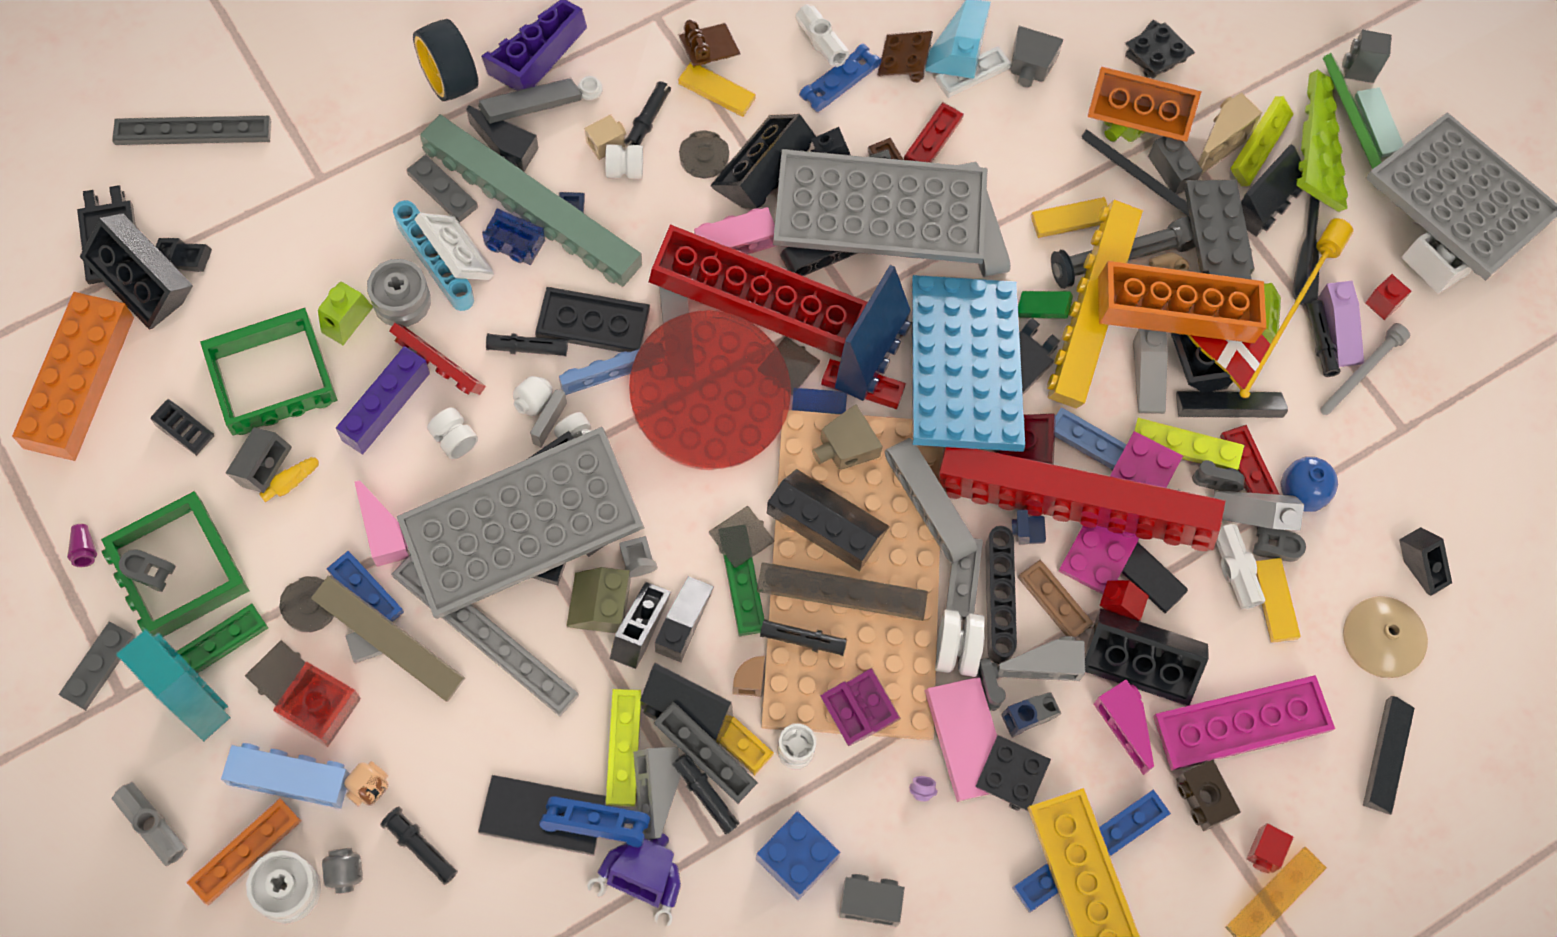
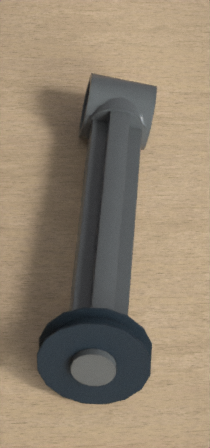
[1051,217,1195,289]

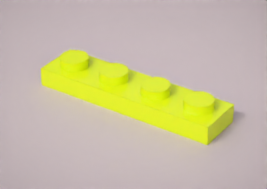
[1230,96,1294,186]
[1134,418,1244,470]
[606,689,642,807]

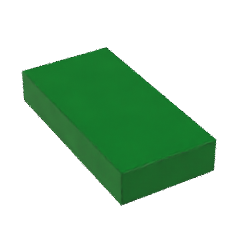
[1018,291,1073,319]

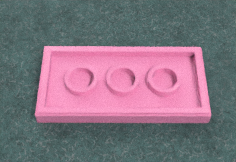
[925,677,997,802]

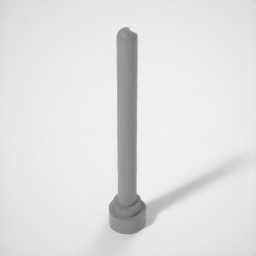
[1320,323,1410,415]

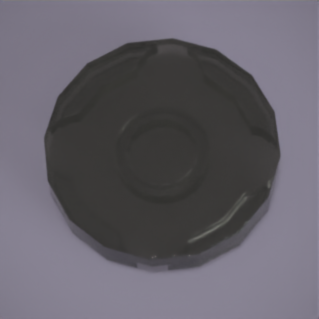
[679,130,730,179]
[279,576,334,632]

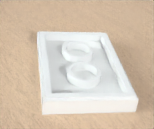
[414,213,494,280]

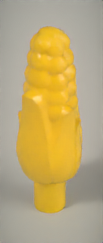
[259,457,319,502]

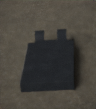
[77,185,136,285]
[1019,318,1060,395]

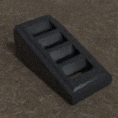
[150,399,215,456]

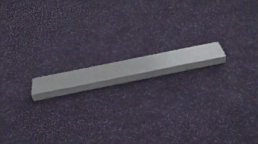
[391,555,579,717]

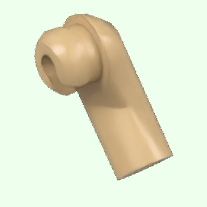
[1149,253,1189,271]

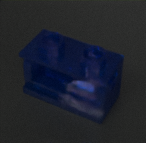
[482,208,545,266]

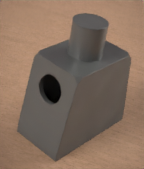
[1011,26,1064,87]

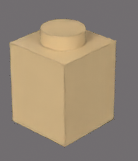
[584,114,626,160]

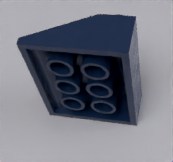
[835,265,912,401]

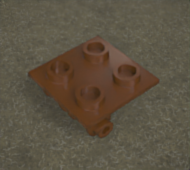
[678,20,741,67]
[877,31,933,83]

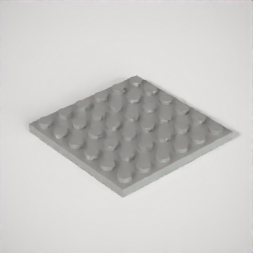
[1366,112,1557,281]

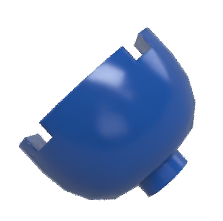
[1280,456,1339,512]

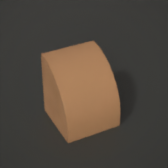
[733,656,765,697]

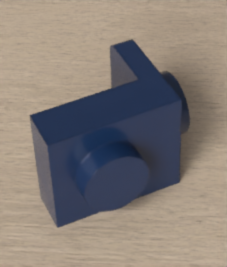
[1012,510,1046,545]

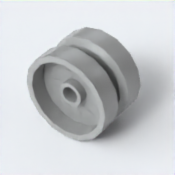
[367,259,431,327]

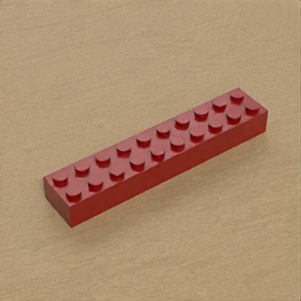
[939,447,1226,551]

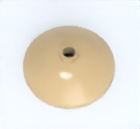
[1343,597,1428,678]

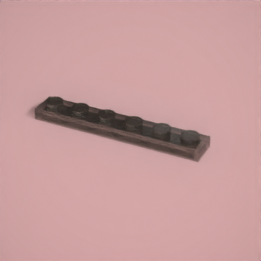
[757,562,928,621]

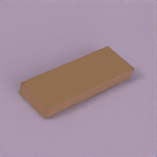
[1018,559,1094,638]

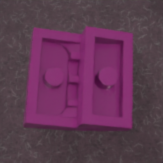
[820,668,901,746]

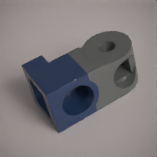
[1001,692,1061,738]

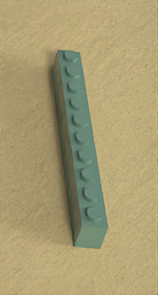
[420,114,642,287]

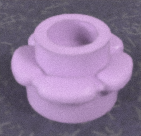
[909,776,938,802]

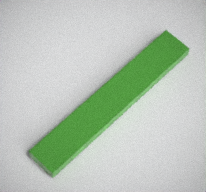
[1323,53,1382,169]

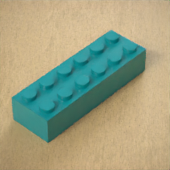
[116,629,231,742]

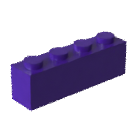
[335,346,430,455]

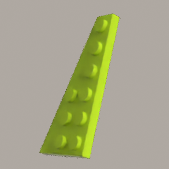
[1297,69,1348,212]

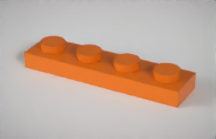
[186,798,301,906]

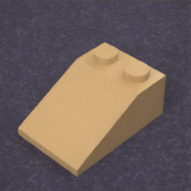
[1197,92,1262,175]

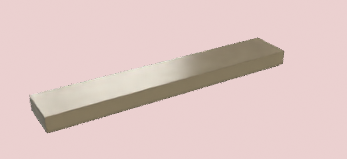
[311,575,465,702]

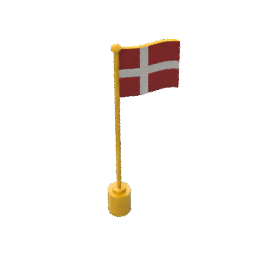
[1188,218,1353,398]

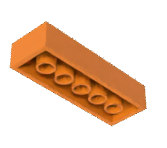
[1098,261,1266,343]
[12,291,134,461]

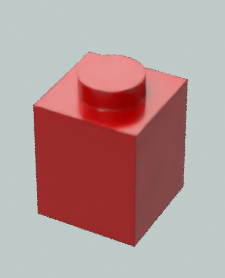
[1365,274,1412,321]
[1100,580,1149,621]
[1246,823,1294,873]

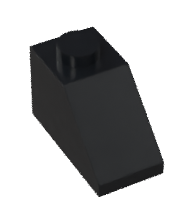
[1399,527,1453,596]

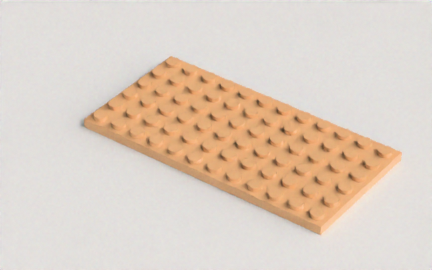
[762,410,943,740]

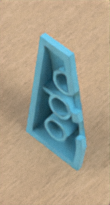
[925,0,991,79]

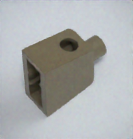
[812,404,883,470]

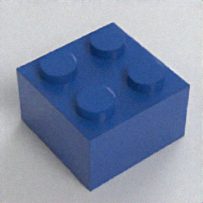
[755,811,841,901]

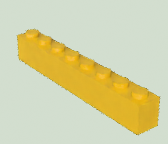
[1047,199,1143,409]

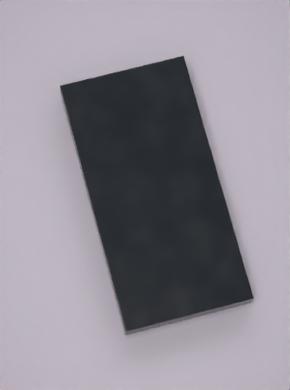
[535,287,650,352]
[478,775,606,856]

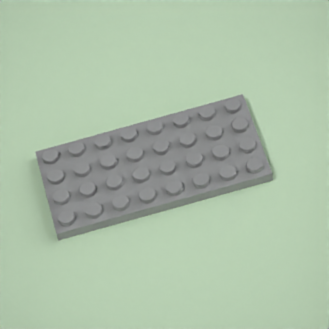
[773,149,988,264]
[396,427,645,619]

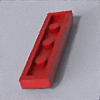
[389,323,486,395]

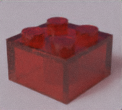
[273,661,361,747]

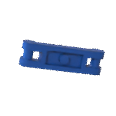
[799,43,882,112]
[539,797,650,847]

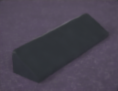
[1176,391,1288,418]
[1121,542,1188,614]
[1363,695,1415,815]

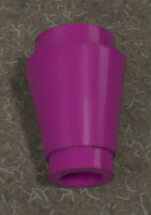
[67,524,97,567]

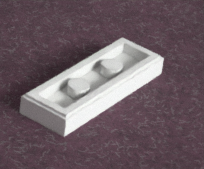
[935,46,1012,98]

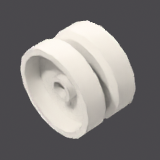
[935,609,985,677]
[246,850,321,924]

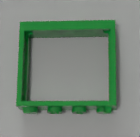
[200,307,338,436]
[101,491,250,637]

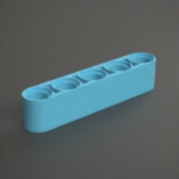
[393,200,474,311]

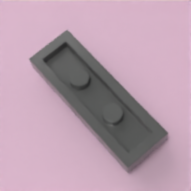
[406,154,478,223]
[58,621,135,711]

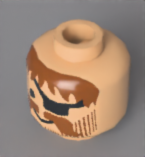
[344,761,388,806]

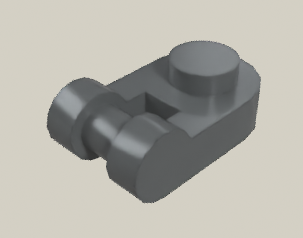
[1192,460,1245,492]
[1253,526,1306,562]
[119,549,176,592]
[976,658,1006,711]

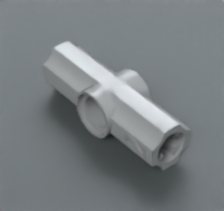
[111,782,187,866]

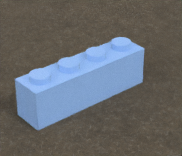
[221,743,350,809]

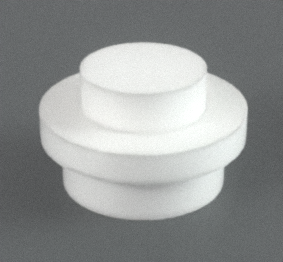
[577,75,603,100]

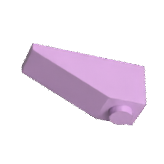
[1318,280,1364,367]

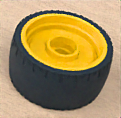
[413,19,479,102]

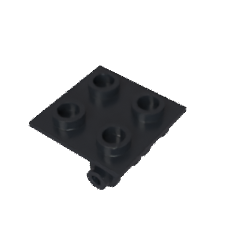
[1125,22,1195,79]
[975,735,1051,812]

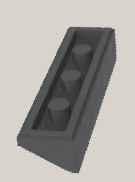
[653,702,758,804]

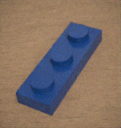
[326,551,404,622]

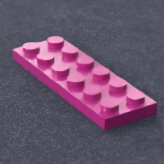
[1059,431,1183,595]
[1153,675,1335,771]

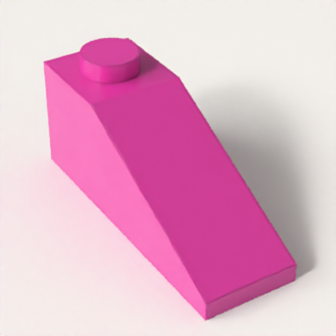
[1093,680,1154,775]

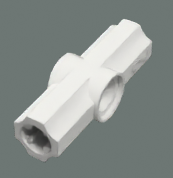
[795,4,849,67]
[1216,524,1266,609]

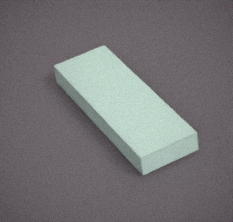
[1354,87,1404,158]

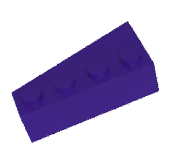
[481,0,587,91]

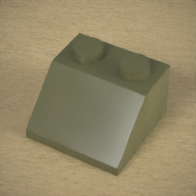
[567,567,631,633]

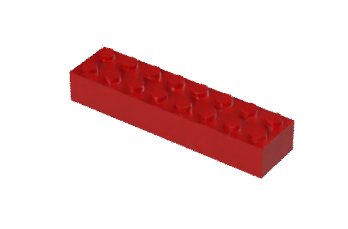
[648,224,868,358]

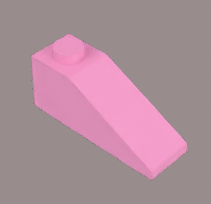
[354,480,409,567]

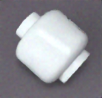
[512,376,553,416]

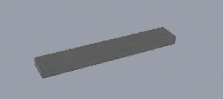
[112,115,272,145]

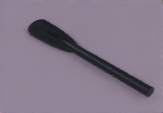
[1293,194,1320,306]

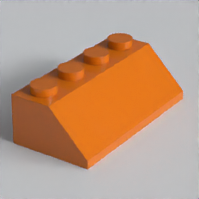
[1087,66,1202,142]

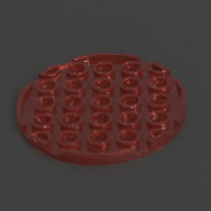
[629,310,791,470]

